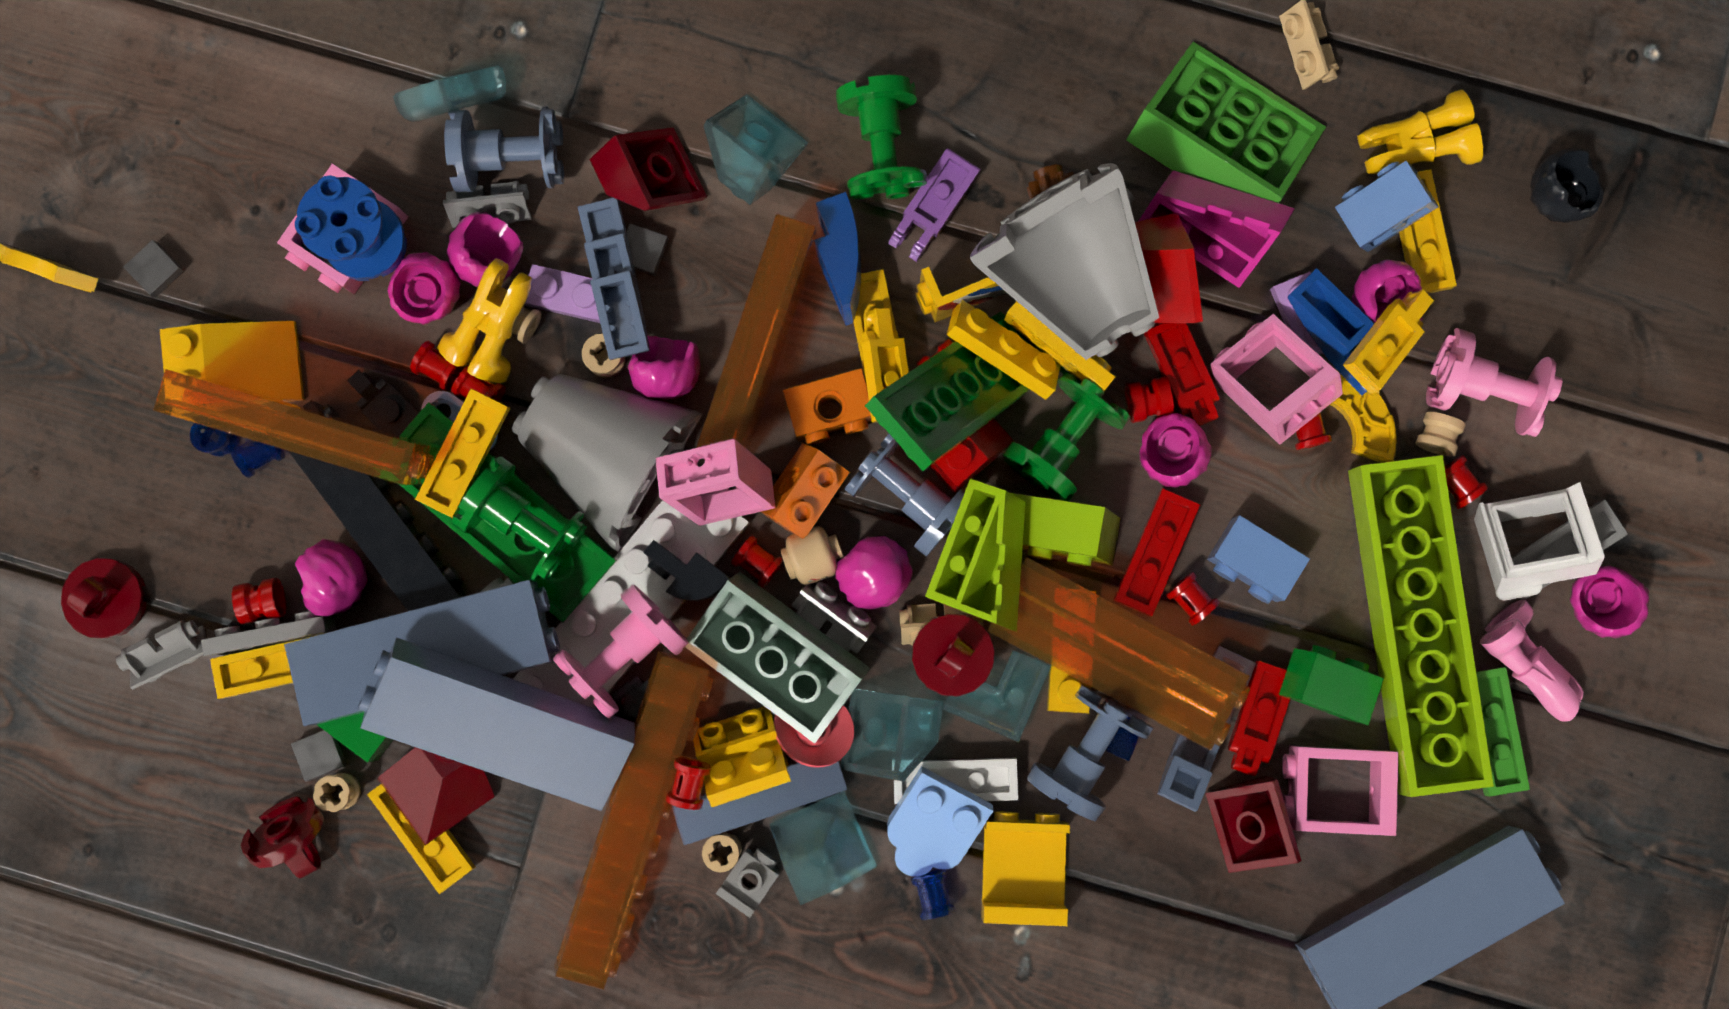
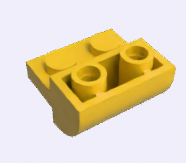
[691,706,791,808]

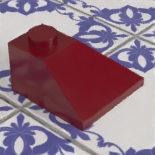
[589,127,707,211]
[378,747,495,846]

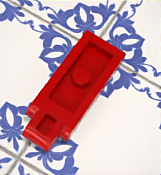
[1143,323,1219,426]
[1228,661,1290,777]

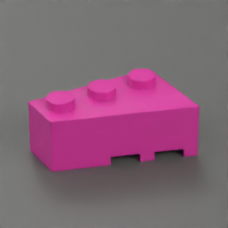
[1139,170,1295,288]

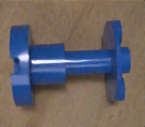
[295,175,407,281]

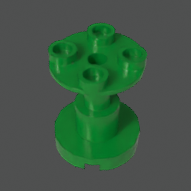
[836,75,927,199]
[1002,373,1131,502]
[451,456,587,582]

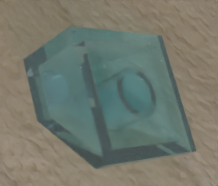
[703,94,808,205]
[841,689,944,781]
[769,791,877,905]

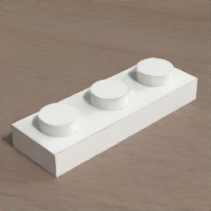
[893,757,1018,804]

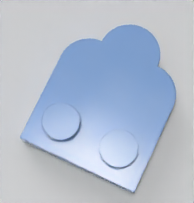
[887,766,993,876]

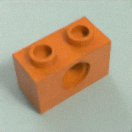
[783,368,871,445]
[761,443,850,539]

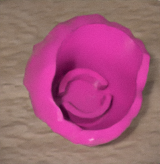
[447,212,523,287]
[387,252,461,325]
[1351,259,1423,323]
[628,336,701,400]
[1139,413,1212,488]
[835,536,913,609]
[295,539,368,617]
[1570,565,1649,639]

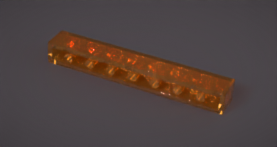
[554,651,713,990]

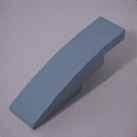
[578,198,650,360]
[671,762,847,845]

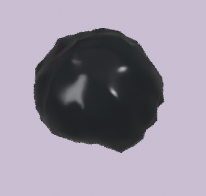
[1530,148,1604,223]

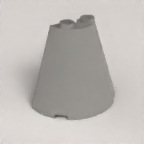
[970,163,1159,360]
[512,374,702,552]

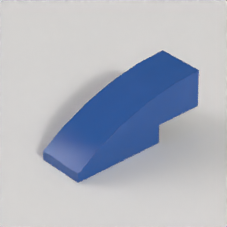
[814,192,861,326]
[1288,268,1374,396]

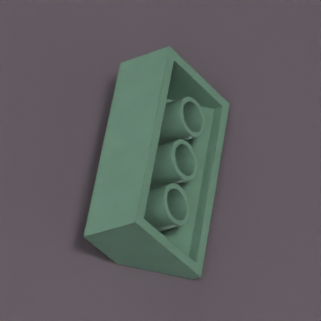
[685,572,870,743]

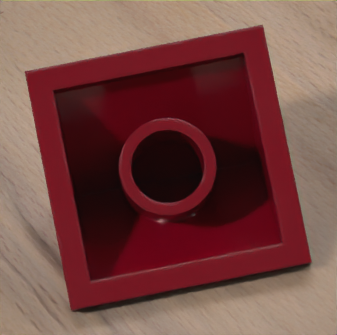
[1205,776,1302,873]

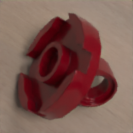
[61,558,147,639]
[912,614,994,697]
[241,796,324,879]

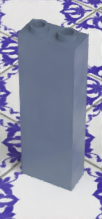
[284,580,560,726]
[358,637,635,811]
[1295,826,1565,1009]

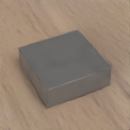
[627,224,669,276]
[123,240,184,298]
[291,730,347,782]

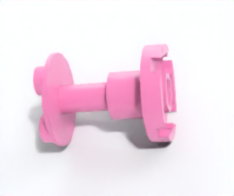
[1426,328,1563,437]
[552,584,689,719]

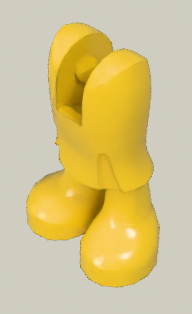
[1357,89,1483,174]
[437,258,532,383]

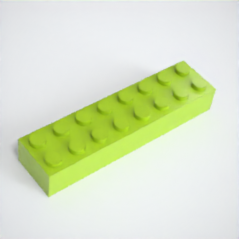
[1348,455,1494,797]

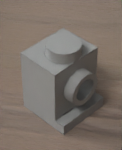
[716,848,780,918]

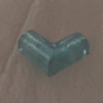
[393,65,506,122]
[943,650,1051,742]

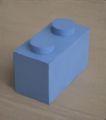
[1335,161,1439,252]
[1207,515,1310,604]

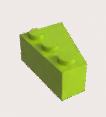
[925,479,1026,632]
[1011,493,1121,566]

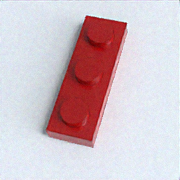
[1113,488,1200,617]

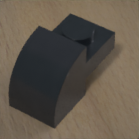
[643,540,730,602]

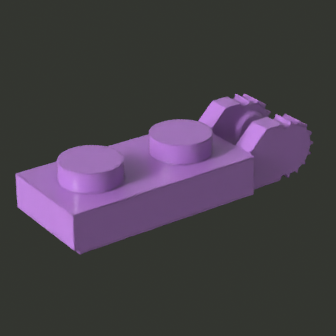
[888,148,981,262]

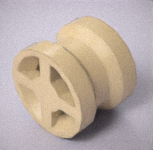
[582,334,626,378]
[1416,412,1466,456]

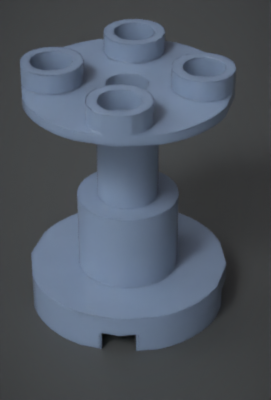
[444,106,564,192]
[845,434,967,557]
[1027,685,1154,821]

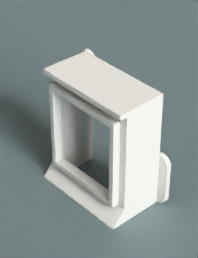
[1474,482,1605,600]

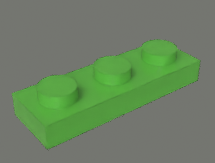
[1476,667,1530,797]

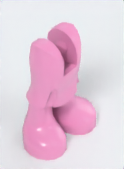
[1480,600,1584,722]

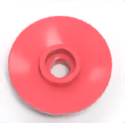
[774,705,854,768]

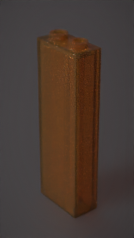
[696,214,817,461]
[153,369,434,485]
[986,557,1250,751]

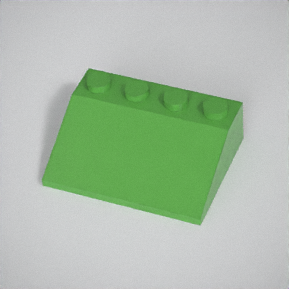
[1126,41,1326,203]

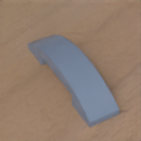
[1157,646,1256,812]

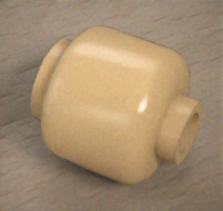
[781,526,844,585]

